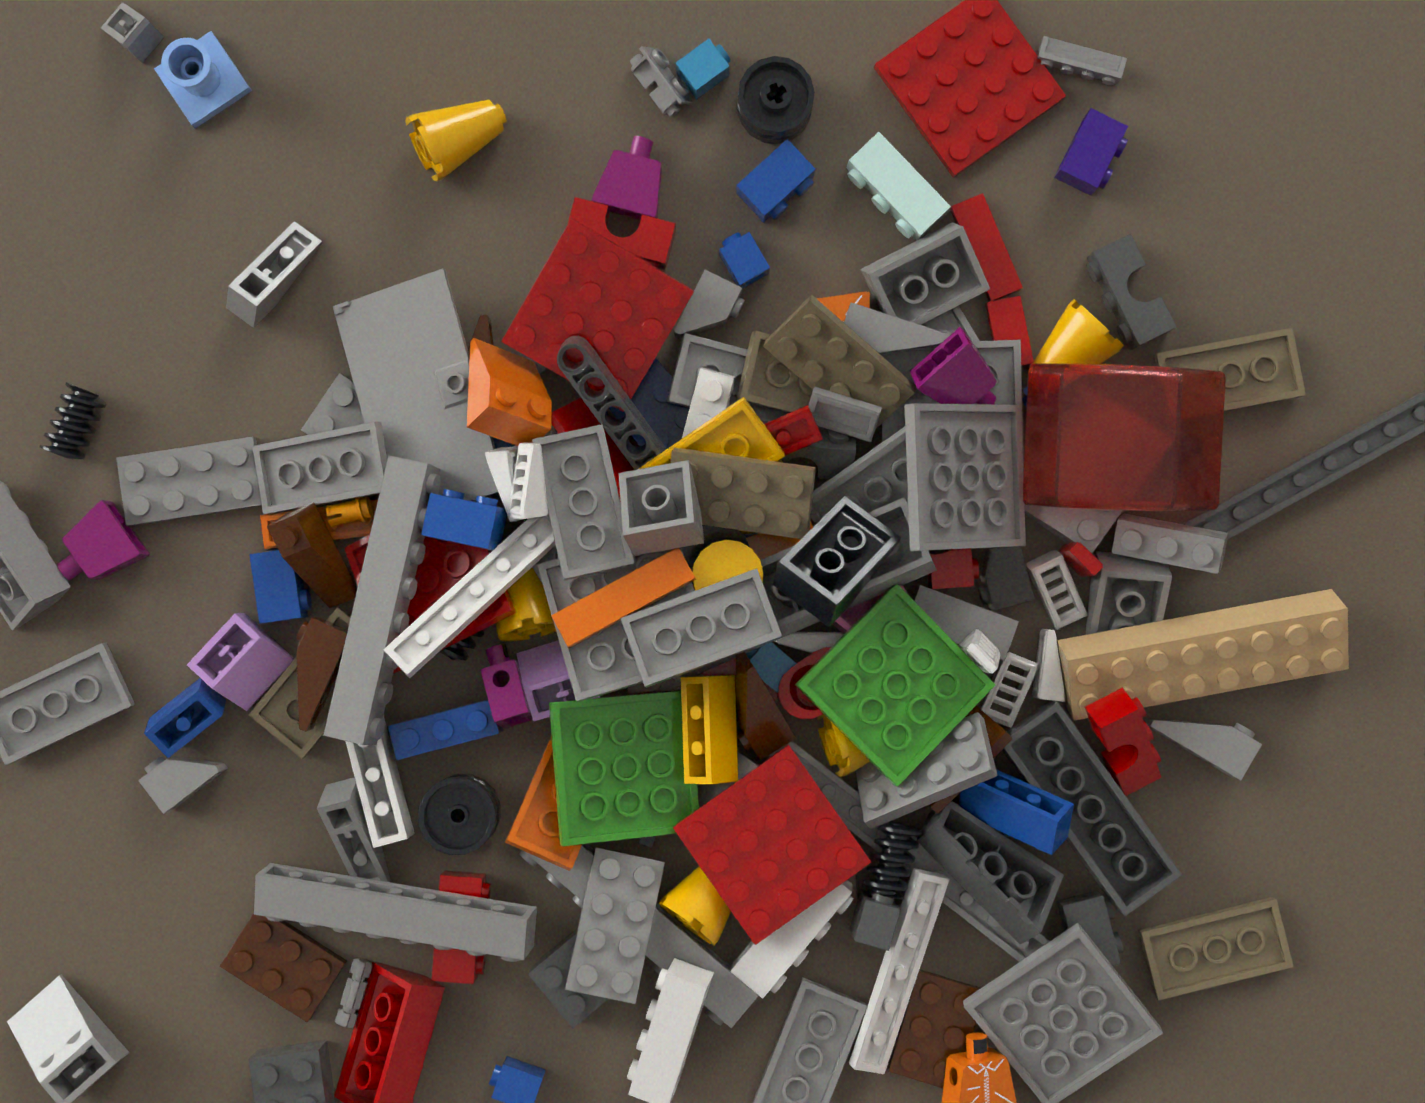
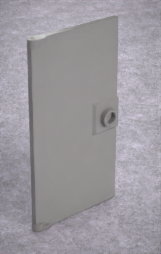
[333,268,499,501]

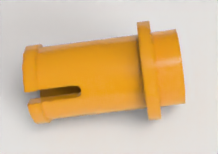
[326,497,374,527]

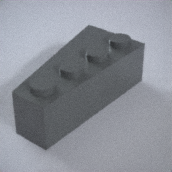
[916,801,1064,944]

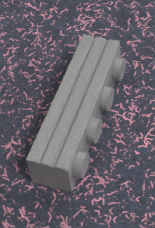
[1037,36,1127,85]

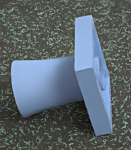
[154,31,252,129]

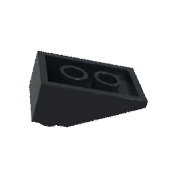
[772,496,901,627]

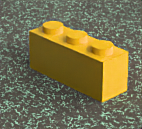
[681,675,738,784]

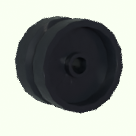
[737,56,815,144]
[418,774,501,855]

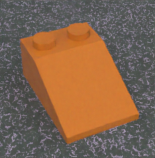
[467,338,552,446]

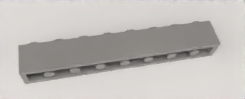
[323,455,441,745]
[519,844,759,1028]
[254,863,537,962]

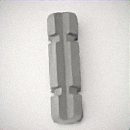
[335,958,373,1028]

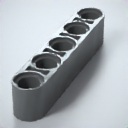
[557,336,667,470]

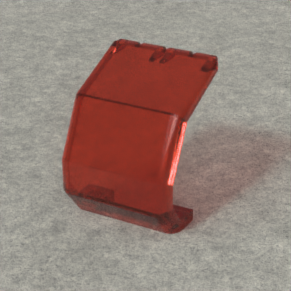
[1023,363,1226,511]

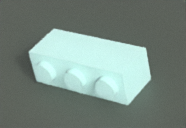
[846,132,951,240]

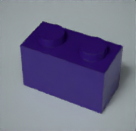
[1054,108,1128,196]

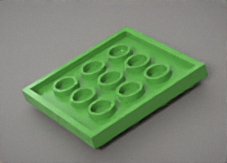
[795,584,995,787]
[549,690,699,846]

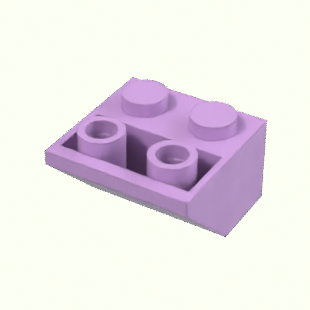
[187,613,294,711]
[517,640,603,722]

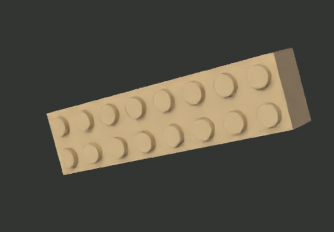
[1057,589,1349,721]

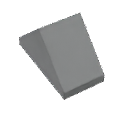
[101,2,164,63]

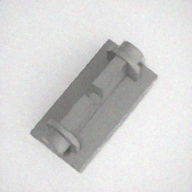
[630,46,693,118]

